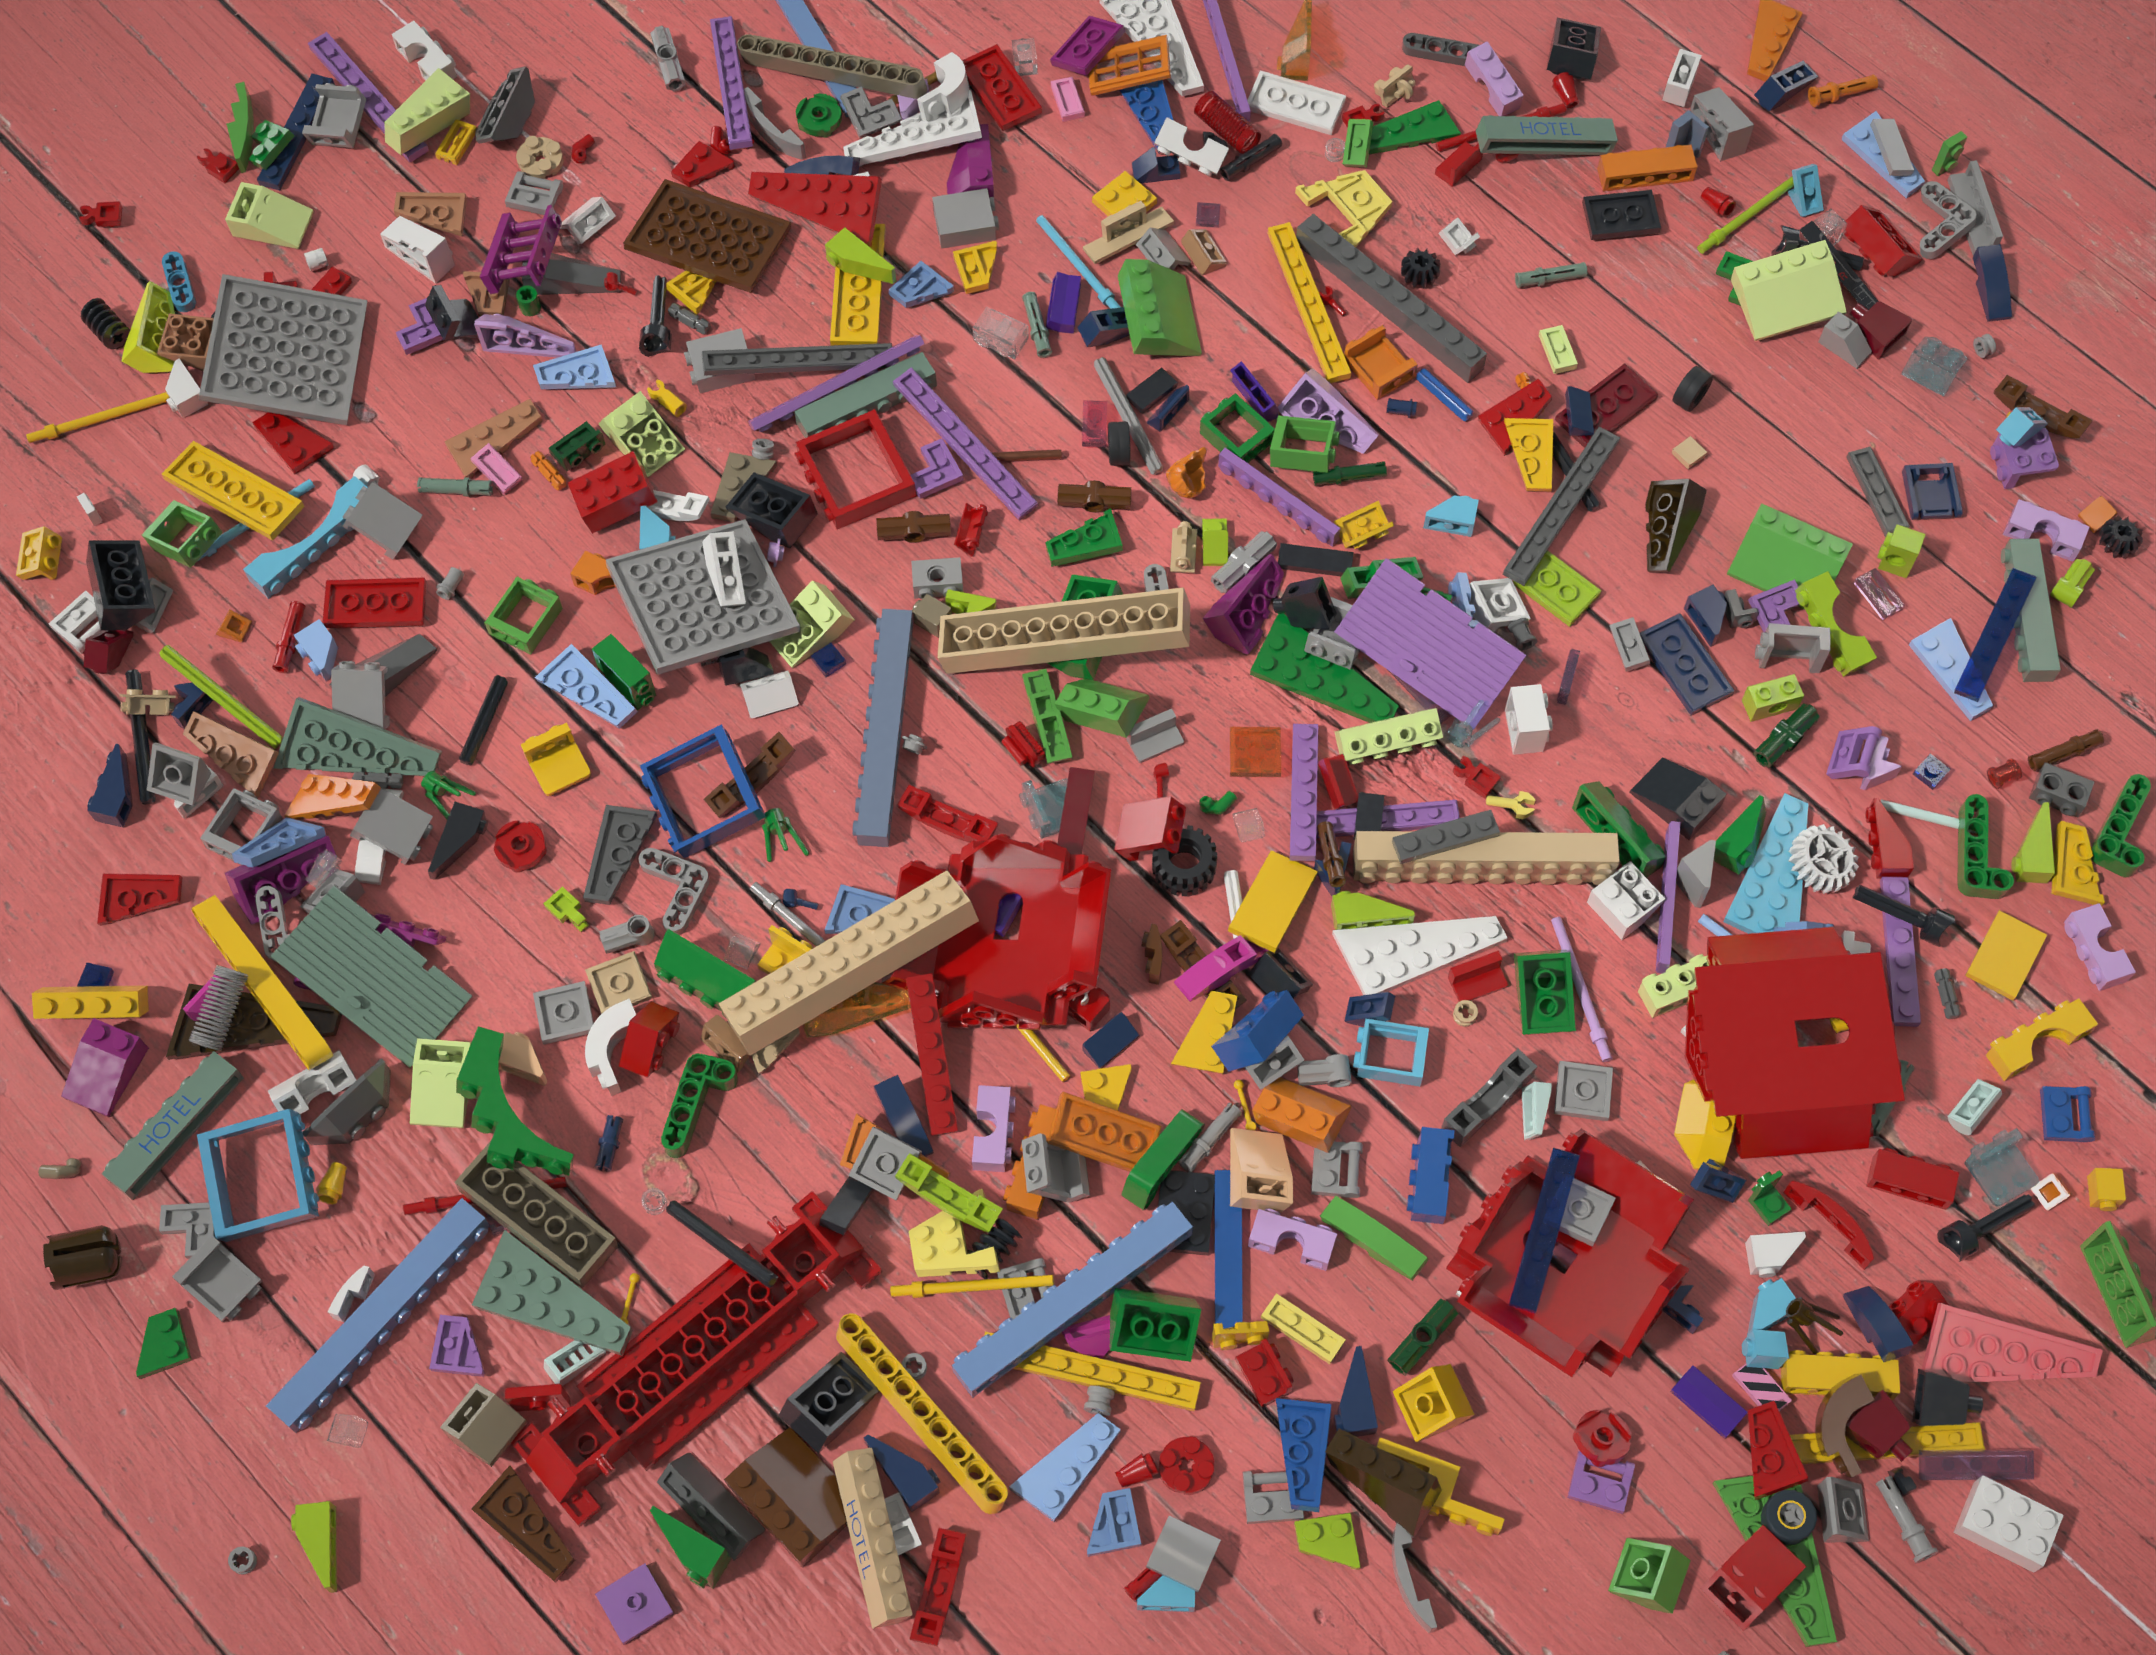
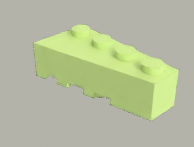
[384,68,470,155]

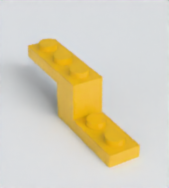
[1376,1437,1504,1536]

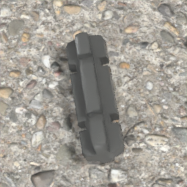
[668,303,711,334]
[352,772,403,789]
[1934,968,1961,1019]

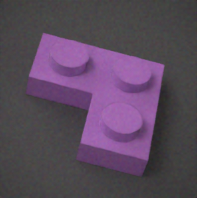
[396,298,443,355]
[911,438,964,499]
[1748,579,1800,633]

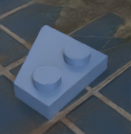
[889,261,954,308]
[1087,1488,1141,1557]

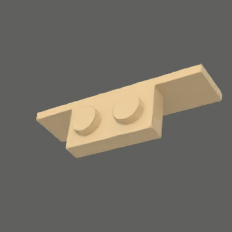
[1083,201,1174,264]

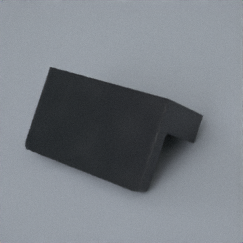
[1249,948,1313,999]

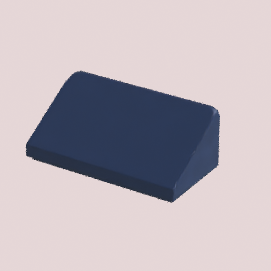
[1147,385,1189,432]
[1565,386,1594,436]
[1082,1012,1139,1069]

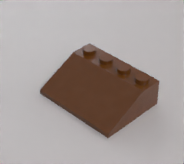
[724,1427,848,1568]

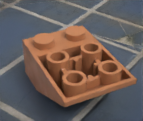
[157,314,214,371]

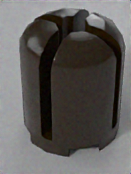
[43,1225,122,1290]

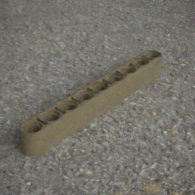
[737,34,927,99]

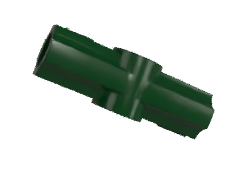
[1753,703,1820,768]
[1387,1298,1459,1376]

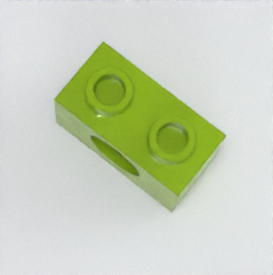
[1877,524,1925,578]
[1742,674,1804,722]

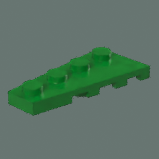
[1369,100,1461,155]

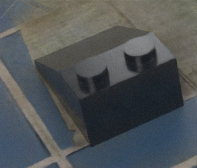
[1546,17,1601,80]
[725,472,818,548]
[1629,757,1727,840]
[778,1352,880,1453]

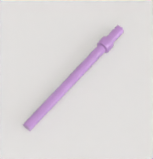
[1551,917,1612,1062]

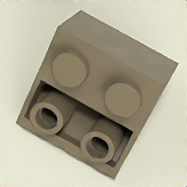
[440,1383,527,1467]

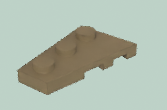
[711,452,777,523]

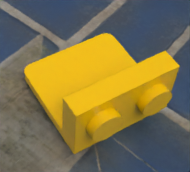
[520,722,591,796]

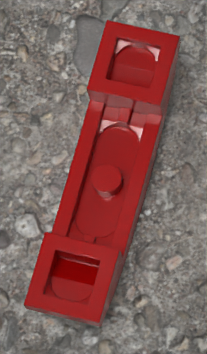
[897,785,999,843]
[1783,1181,1874,1269]
[910,1528,966,1647]

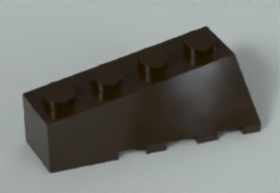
[1325,1428,1442,1538]

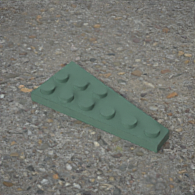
[274,697,442,776]
[472,1230,633,1356]

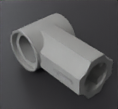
[599,915,655,954]
[1297,1054,1352,1087]

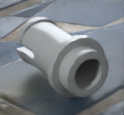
[436,567,464,600]

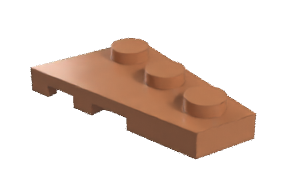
[394,192,467,236]

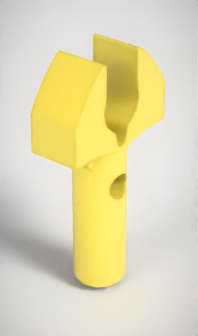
[1486,791,1536,819]

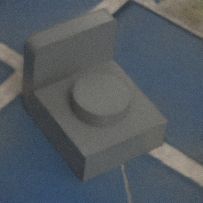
[1724,589,1759,628]

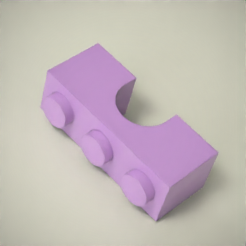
[1465,41,1524,116]
[2003,499,2089,562]
[2064,903,2136,991]
[972,1085,1016,1172]
[1248,1209,1337,1271]

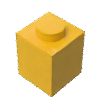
[2087,1168,2126,1211]

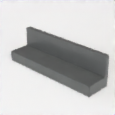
[657,1453,765,1561]

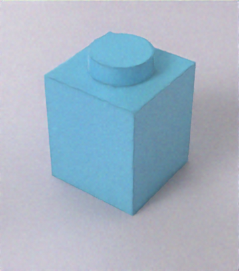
[1742,1330,1789,1369]

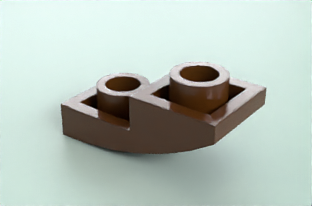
[1141,924,1162,985]

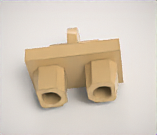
[1374,64,1416,107]

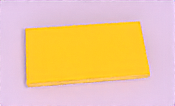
[1228,850,1318,953]

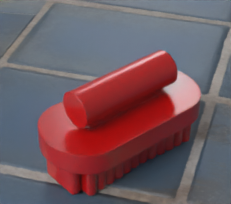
[1001,721,1045,767]

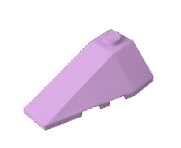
[1278,368,1379,454]

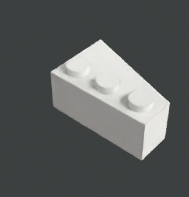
[380,216,455,284]

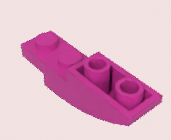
[1174,935,1269,1002]

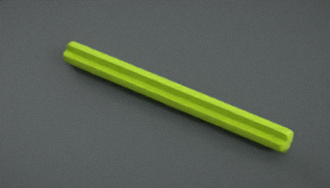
[159,645,283,749]

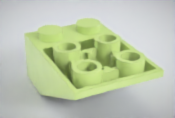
[225,182,314,249]
[599,391,685,477]
[769,580,855,668]
[410,1038,471,1128]

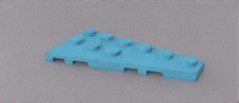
[1723,793,1808,934]

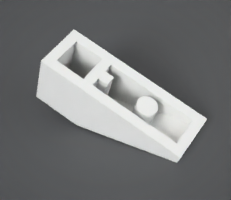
[702,531,746,607]

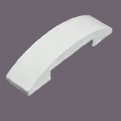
[647,490,710,521]
[355,788,404,885]

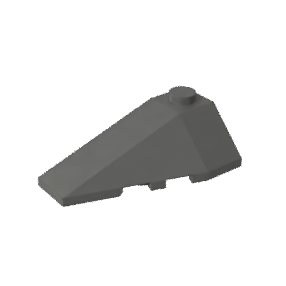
[522,253,621,295]
[329,634,437,697]

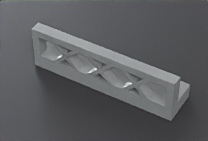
[1947,160,2003,256]

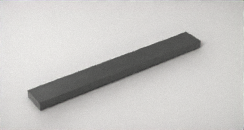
[702,343,893,376]
[1503,427,1620,586]

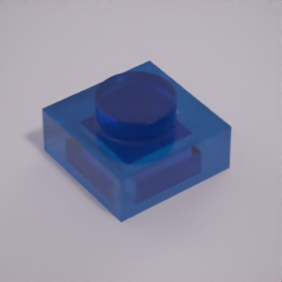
[811,643,846,677]
[1913,753,1951,790]
[77,962,114,987]

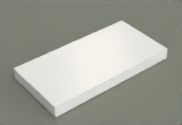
[1247,70,1346,135]

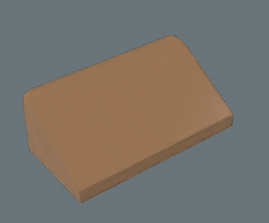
[1181,229,1227,275]
[701,1015,750,1073]

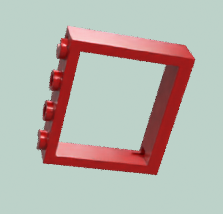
[794,409,916,530]

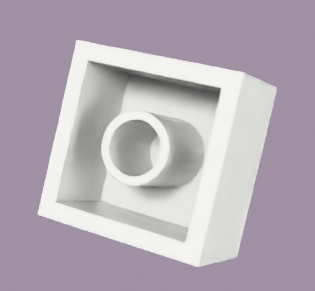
[1505,684,1553,755]

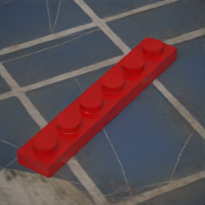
[906,973,958,1136]

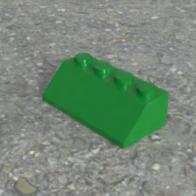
[1047,574,1123,680]
[1572,781,1666,878]
[654,929,756,1018]

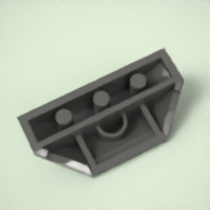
[475,66,535,144]
[303,1058,391,1145]

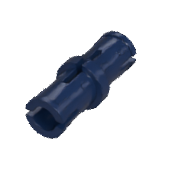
[594,1115,623,1172]

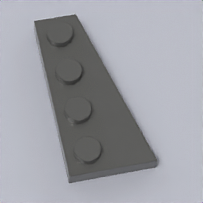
[583,805,657,905]

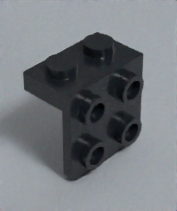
[425,285,479,341]

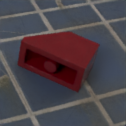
[83,630,134,674]

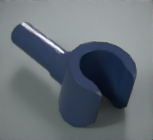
[783,889,818,910]

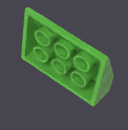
[1118,259,1202,356]
[1727,503,1853,610]
[2080,1221,2156,1348]

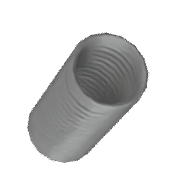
[189,965,249,1051]

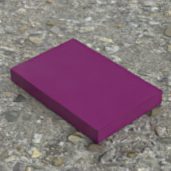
[1050,16,1126,76]

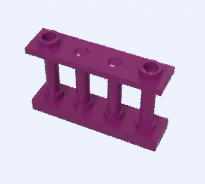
[480,205,562,294]

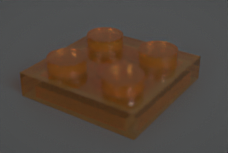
[1230,727,1281,777]

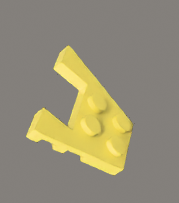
[1295,170,1392,247]
[909,1189,1000,1277]

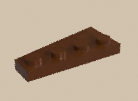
[471,1465,575,1583]

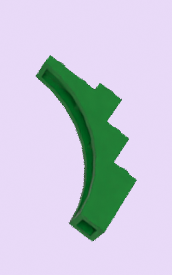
[456,1026,574,1176]

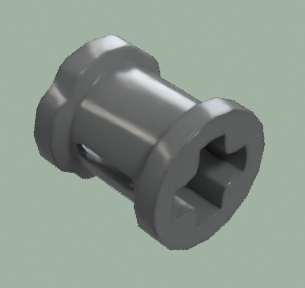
[1508,618,1538,651]

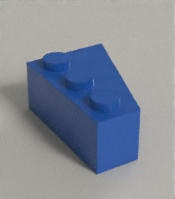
[1211,990,1304,1072]
[1406,1127,1455,1224]

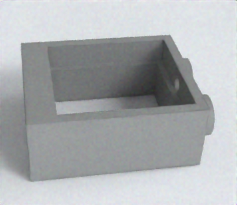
[200,788,283,865]

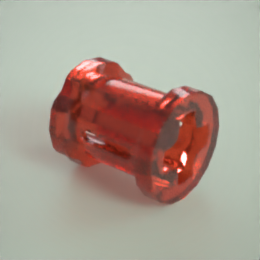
[1987,758,2022,789]

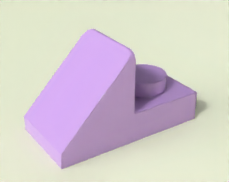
[1860,736,1901,790]

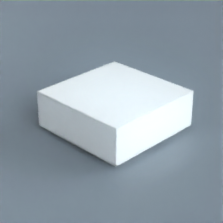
[77,493,102,526]

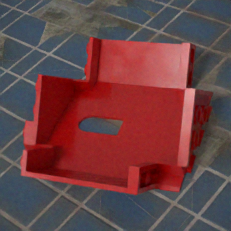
[882,834,1111,1030]
[1684,927,1905,1159]
[1446,1128,1694,1377]

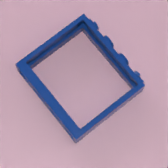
[640,724,766,858]

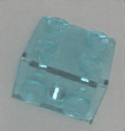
[1901,337,1968,396]
[1019,778,1068,839]
[1964,1128,2039,1207]

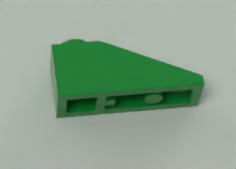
[1714,795,1766,875]

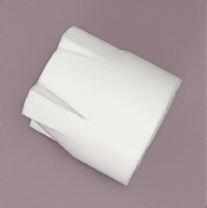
[304,248,328,271]
[353,464,380,487]

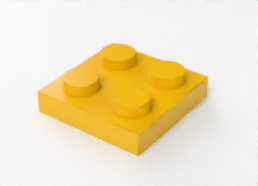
[1092,171,1157,216]

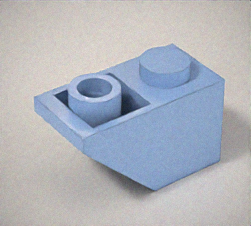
[294,619,338,681]

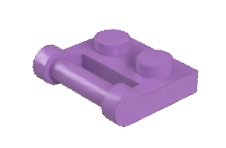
[1826,726,1882,779]
[1567,1450,1635,1514]

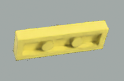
[1261,1293,1346,1364]

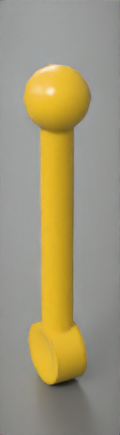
[1234,1080,1256,1131]
[620,1273,640,1325]

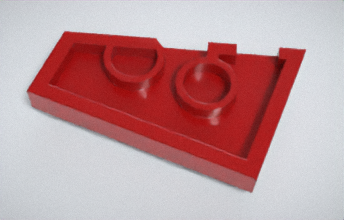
[97,873,183,926]

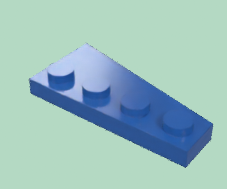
[1119,80,1174,154]
[1276,1398,1332,1512]

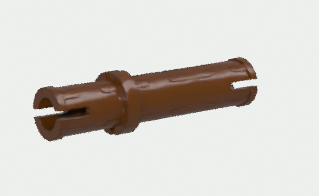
[2028,729,2104,771]
[1317,821,1346,888]

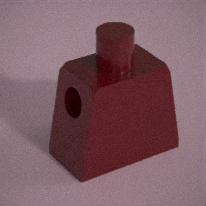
[1850,302,1912,359]
[1845,1389,1913,1462]

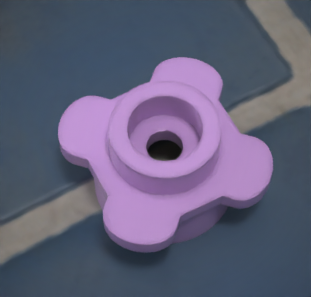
[767,539,784,567]

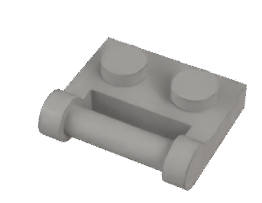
[505,171,563,215]
[1311,1142,1363,1198]
[997,1258,1050,1319]
[1243,1471,1304,1524]

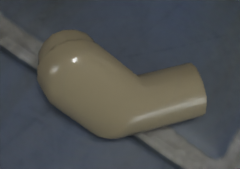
[38,1158,81,1179]

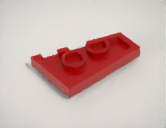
[1478,378,1552,456]
[252,412,334,475]
[1748,1401,1808,1500]

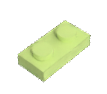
[1539,325,1578,374]

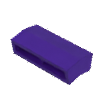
[1045,272,1081,334]
[1230,361,1279,423]
[1670,1365,1748,1439]

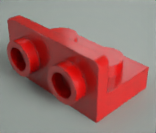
[1235,1338,1294,1408]

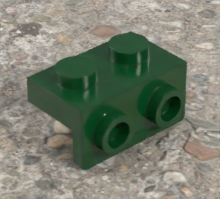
[548,421,606,471]

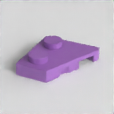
[429,1315,485,1377]

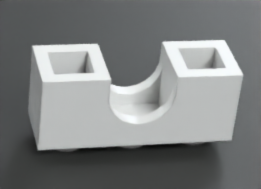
[392,21,457,81]
[1154,118,1229,177]
[268,1050,356,1114]

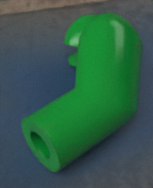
[1199,791,1237,814]

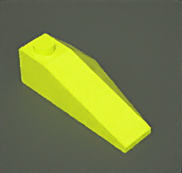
[121,281,175,373]

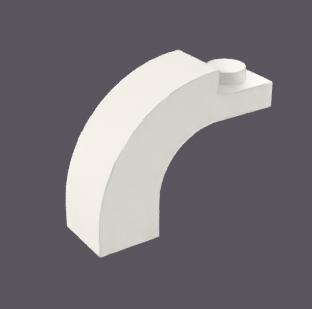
[917,52,969,122]
[585,999,636,1096]

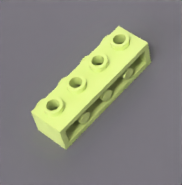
[1334,708,1443,765]
[1638,954,1709,1018]

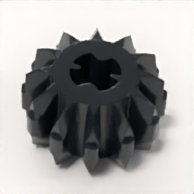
[1401,247,1441,289]
[2099,515,2143,559]

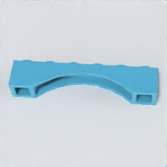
[243,476,368,599]

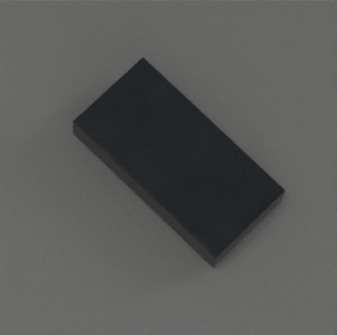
[1126,367,1178,414]

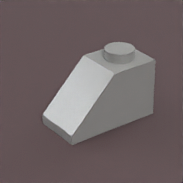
[1818,311,1872,369]
[1245,1035,1304,1090]

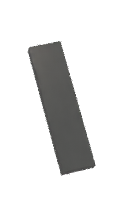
[1846,446,1910,537]

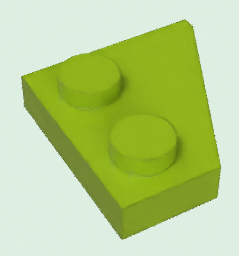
[1294,1513,1360,1570]

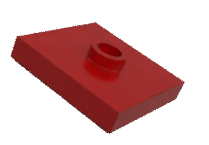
[505,1384,571,1412]

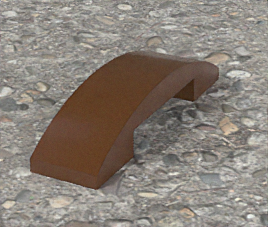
[1994,375,2093,439]
[704,732,796,818]
[1160,920,1247,1010]

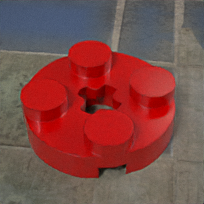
[494,820,547,873]
[1573,1410,1631,1467]
[1159,1436,1215,1495]

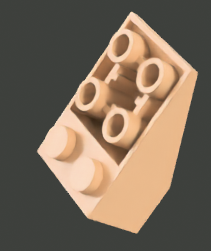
[1230,1128,1293,1213]

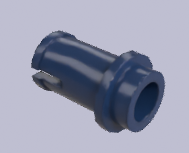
[1386,398,1417,418]

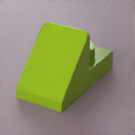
[1202,519,1228,566]
[945,589,996,614]

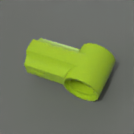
[2050,559,2095,608]

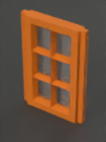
[1089,35,1171,96]

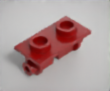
[954,503,988,557]

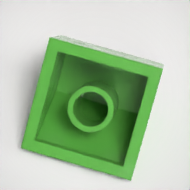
[1608,1538,1691,1614]

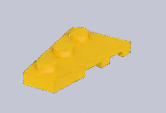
[1504,418,1553,492]
[2051,821,2105,906]
[1171,991,1237,1074]

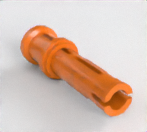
[1808,74,1878,107]

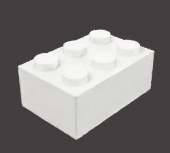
[1953,1475,2064,1573]

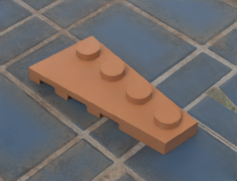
[444,399,542,479]
[183,711,279,798]

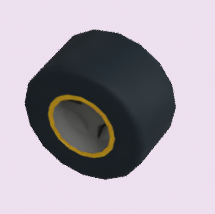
[1761,1490,1817,1545]

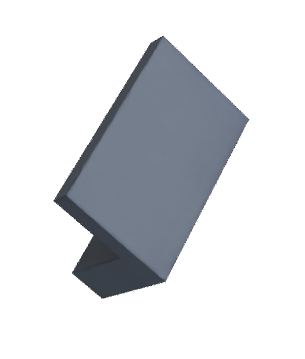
[1666,110,1709,158]

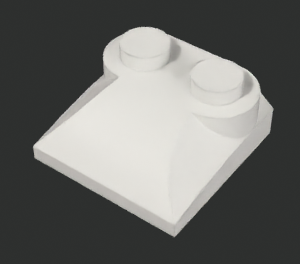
[1469,578,1531,632]

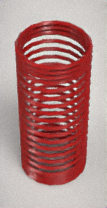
[1194,91,1261,154]

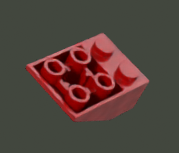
[1700,1525,1807,1631]

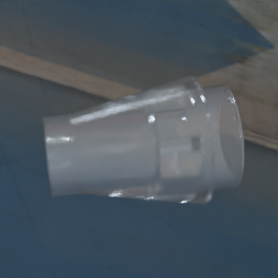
[305,849,342,888]

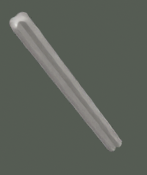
[1094,357,1163,475]

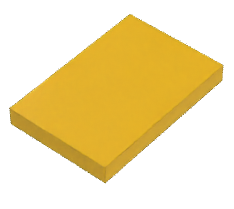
[1965,910,2047,1001]

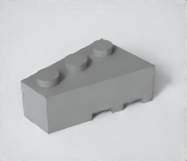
[1690,87,1754,161]

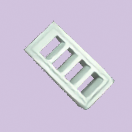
[1522,1082,1552,1140]
[544,1340,606,1386]

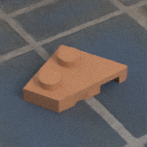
[463,271,510,317]

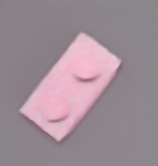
[1082,400,1107,447]

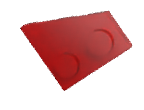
[671,141,735,188]

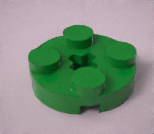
[796,93,842,138]

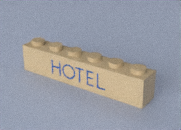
[833,1448,912,1629]

